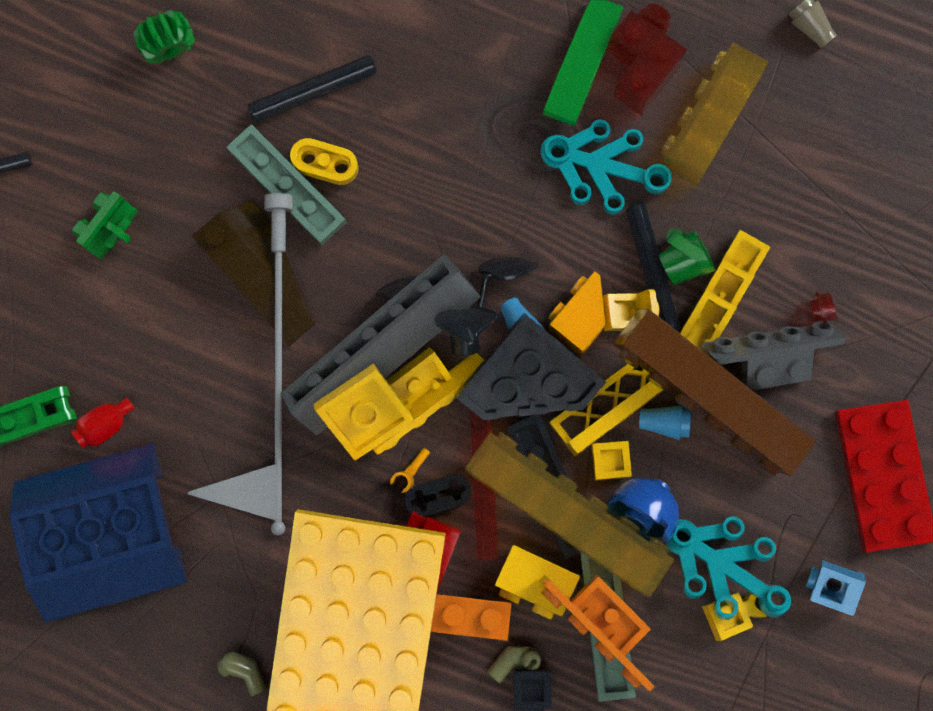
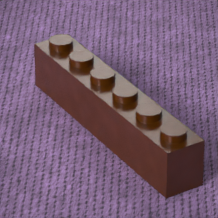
[613,309,816,476]

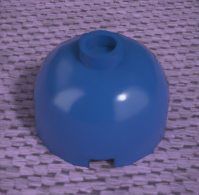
[604,478,679,548]

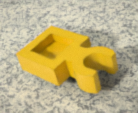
[702,592,767,641]

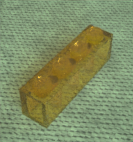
[661,43,769,187]

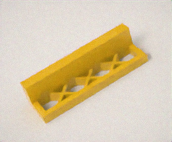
[549,364,668,457]

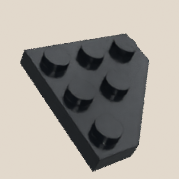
[454,313,606,420]

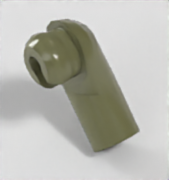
[486,646,541,684]
[217,652,267,697]

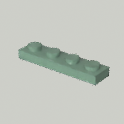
[226,124,347,246]
[580,549,636,702]

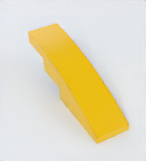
[680,230,771,350]

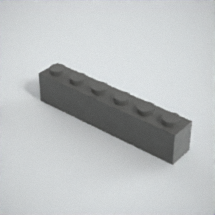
[281,254,481,435]

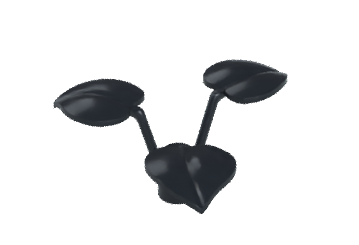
[376,257,539,356]

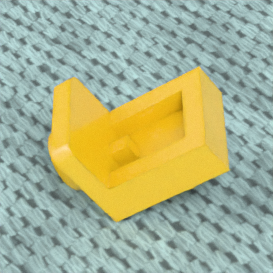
[603,289,659,331]

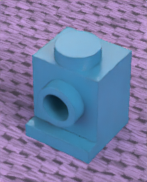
[805,560,866,616]

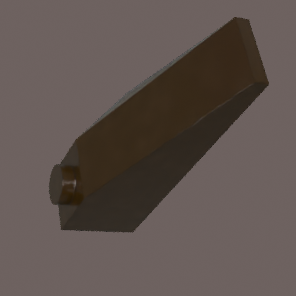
[192,200,315,347]

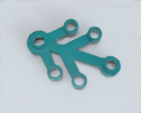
[540,119,672,215]
[666,516,791,620]

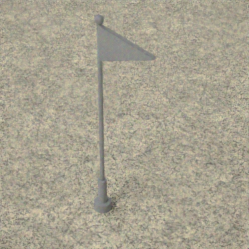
[188,193,293,535]

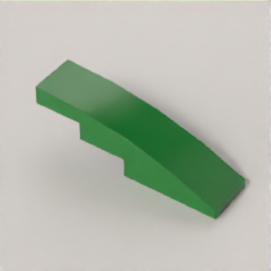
[542,0,624,127]

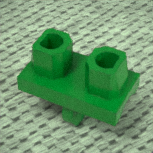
[72,191,138,260]

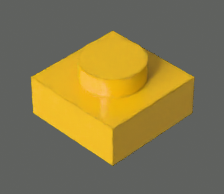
[591,441,632,481]

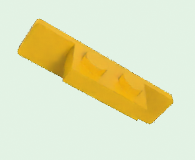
[373,347,484,455]

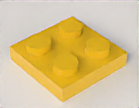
[313,363,414,461]

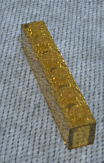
[465,432,675,597]

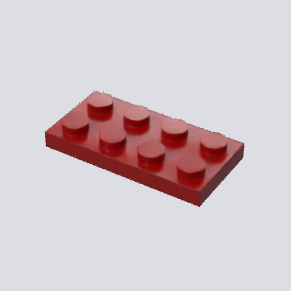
[835,400,933,553]

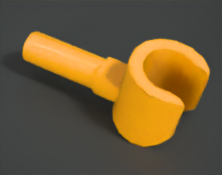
[390,447,430,493]

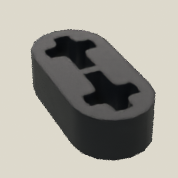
[405,474,471,518]

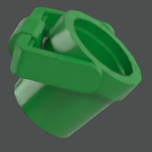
[659,228,715,285]

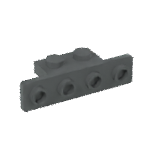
[701,321,846,390]

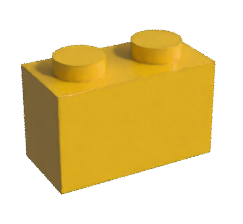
[494,545,580,620]

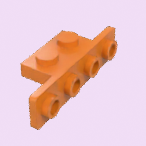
[540,574,655,692]

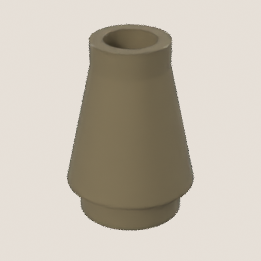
[788,0,837,49]

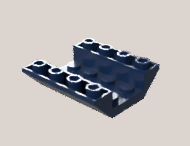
[9,443,188,622]

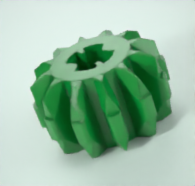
[133,10,195,64]

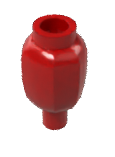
[70,397,135,449]

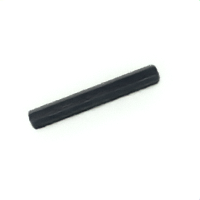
[248,55,376,122]
[626,203,681,333]

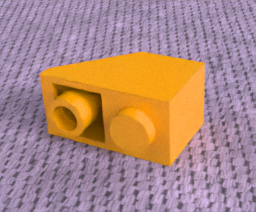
[548,271,606,357]

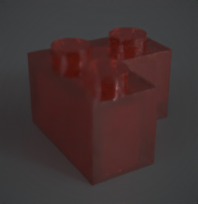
[607,10,687,116]

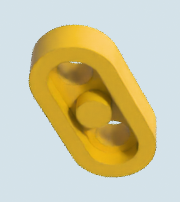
[290,138,359,185]

